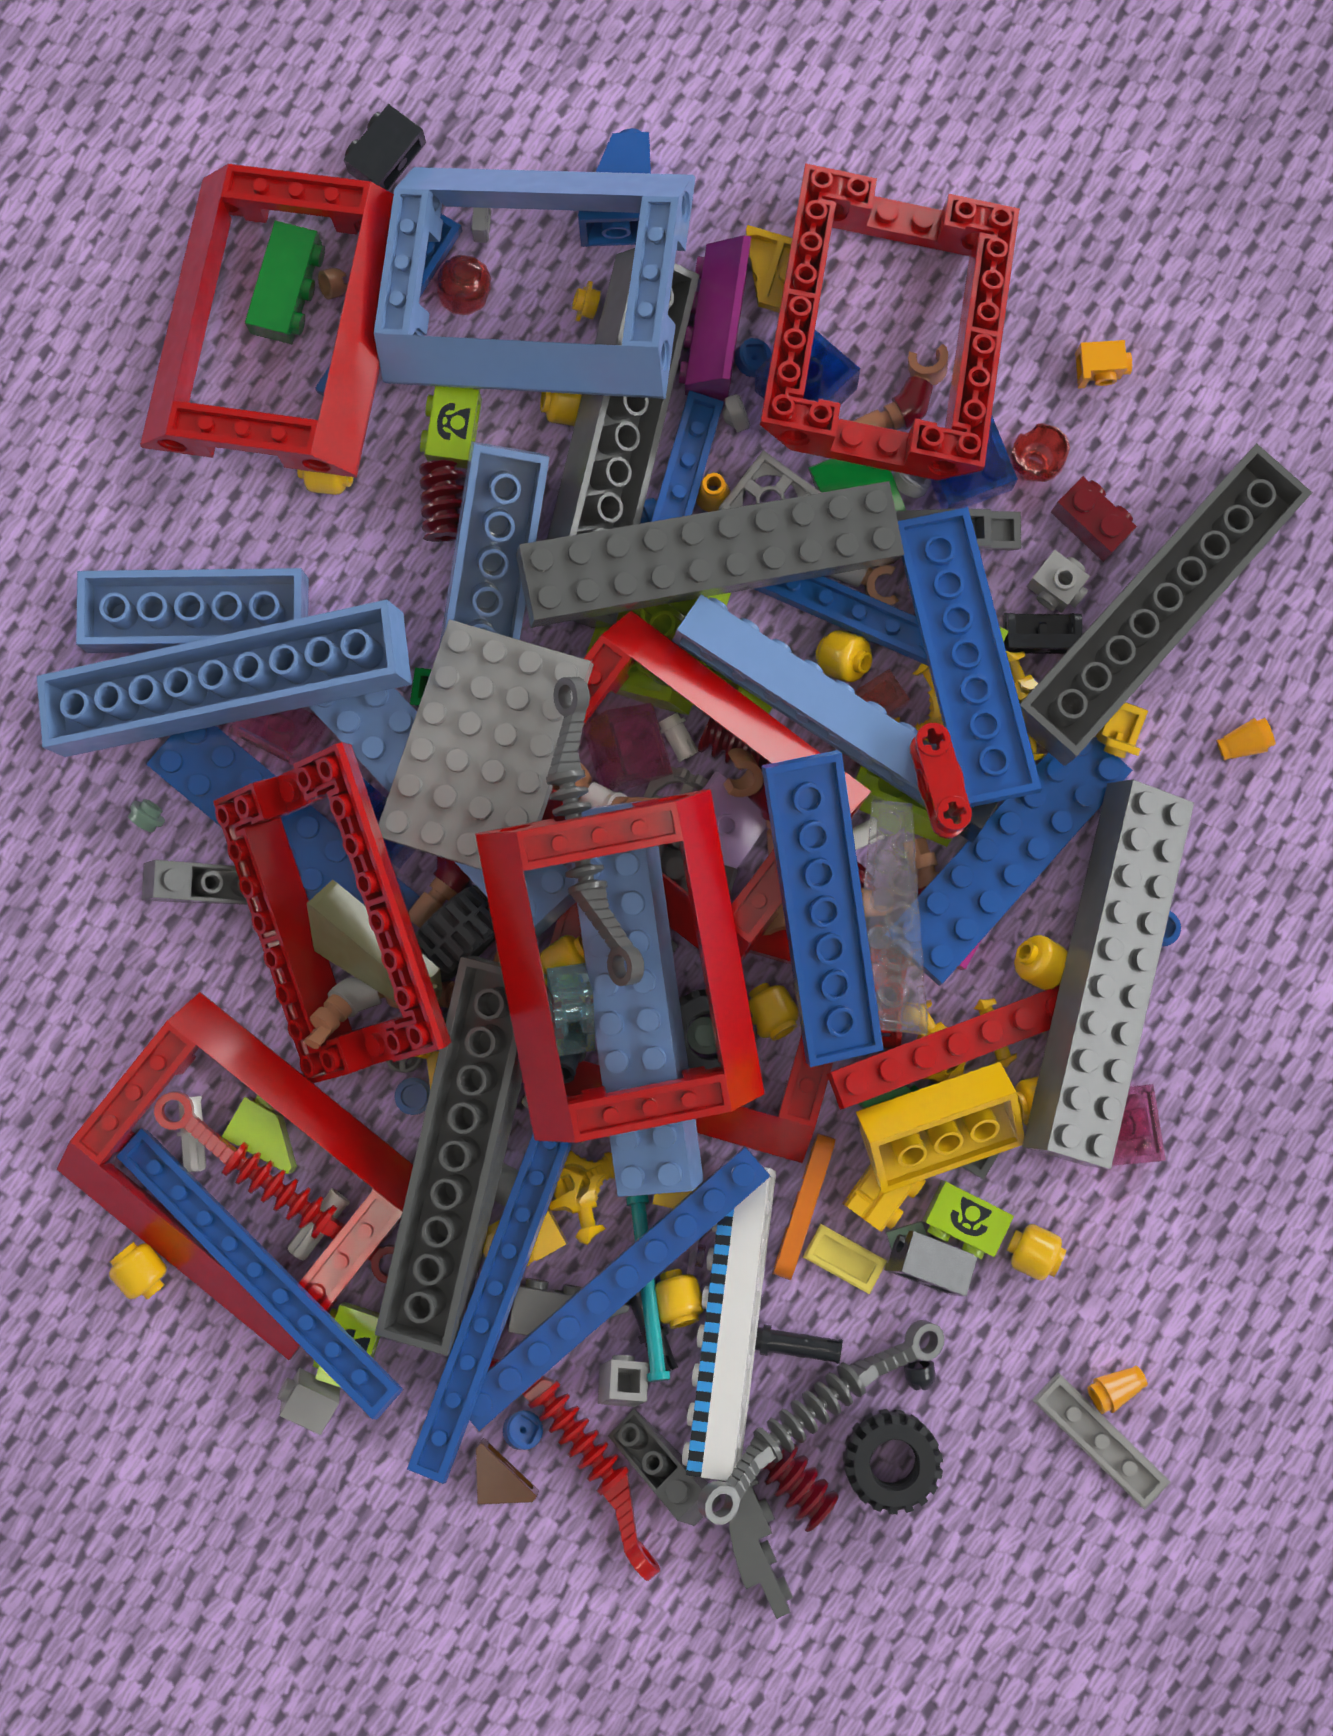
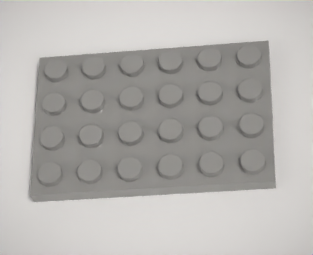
[378,619,594,870]

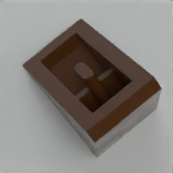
[476,1438,539,1505]

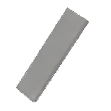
[1032,1372,1170,1510]

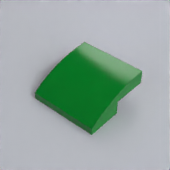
[808,458,906,511]

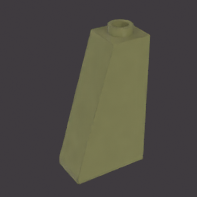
[307,880,442,1002]

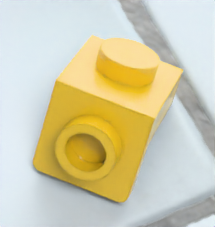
[1095,702,1148,758]

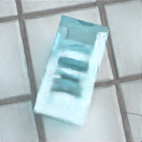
[546,963,595,1056]

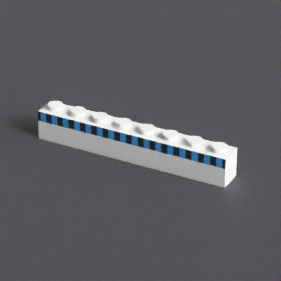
[682,1167,776,1481]

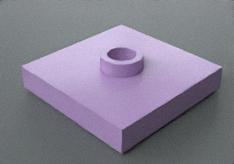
[702,772,766,869]

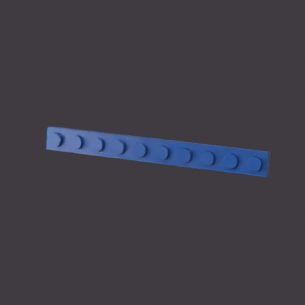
[116,1128,404,1420]
[407,1134,572,1484]
[470,1146,771,1431]

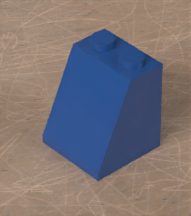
[578,128,651,247]

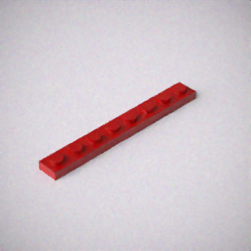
[826,985,1060,1110]

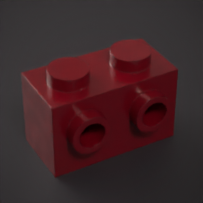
[1051,476,1137,562]

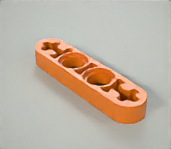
[772,1133,836,1280]

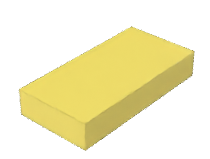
[802,1223,887,1294]

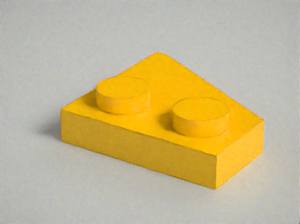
[745,225,792,313]

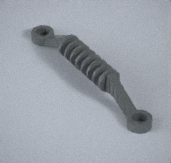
[546,677,644,986]
[697,1320,944,1525]

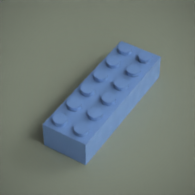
[439,441,550,647]
[76,568,309,653]

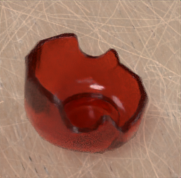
[436,255,492,315]
[1010,423,1071,482]

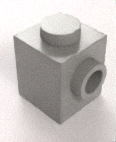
[598,1355,649,1407]
[277,1368,340,1435]

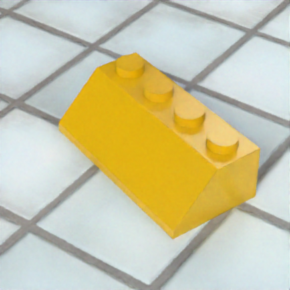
[856,1062,1025,1194]

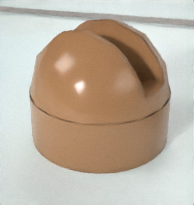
[318,268,348,300]

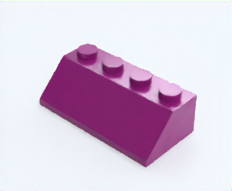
[679,235,751,401]

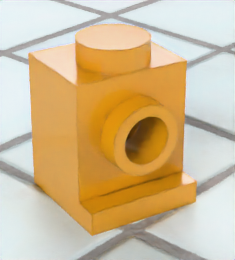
[1075,340,1132,389]

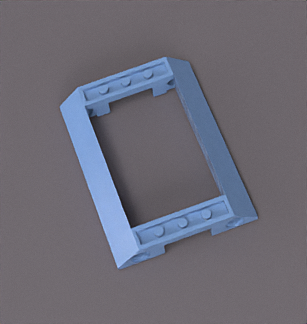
[374,167,696,399]

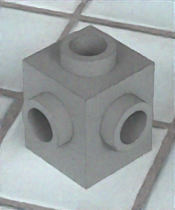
[1026,550,1090,613]

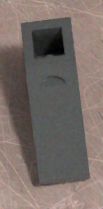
[142,860,248,905]
[508,1278,630,1335]
[608,1409,721,1526]

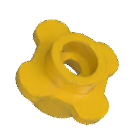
[572,281,601,322]

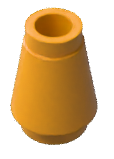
[696,473,731,512]
[1216,718,1276,761]
[1087,1366,1148,1414]

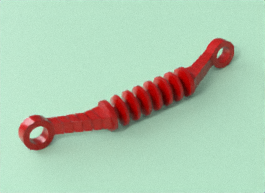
[154,1091,395,1284]
[488,1358,661,1581]

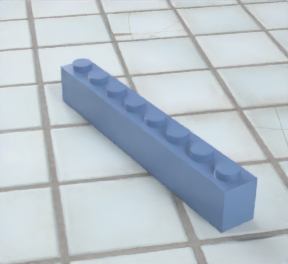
[672,594,937,807]

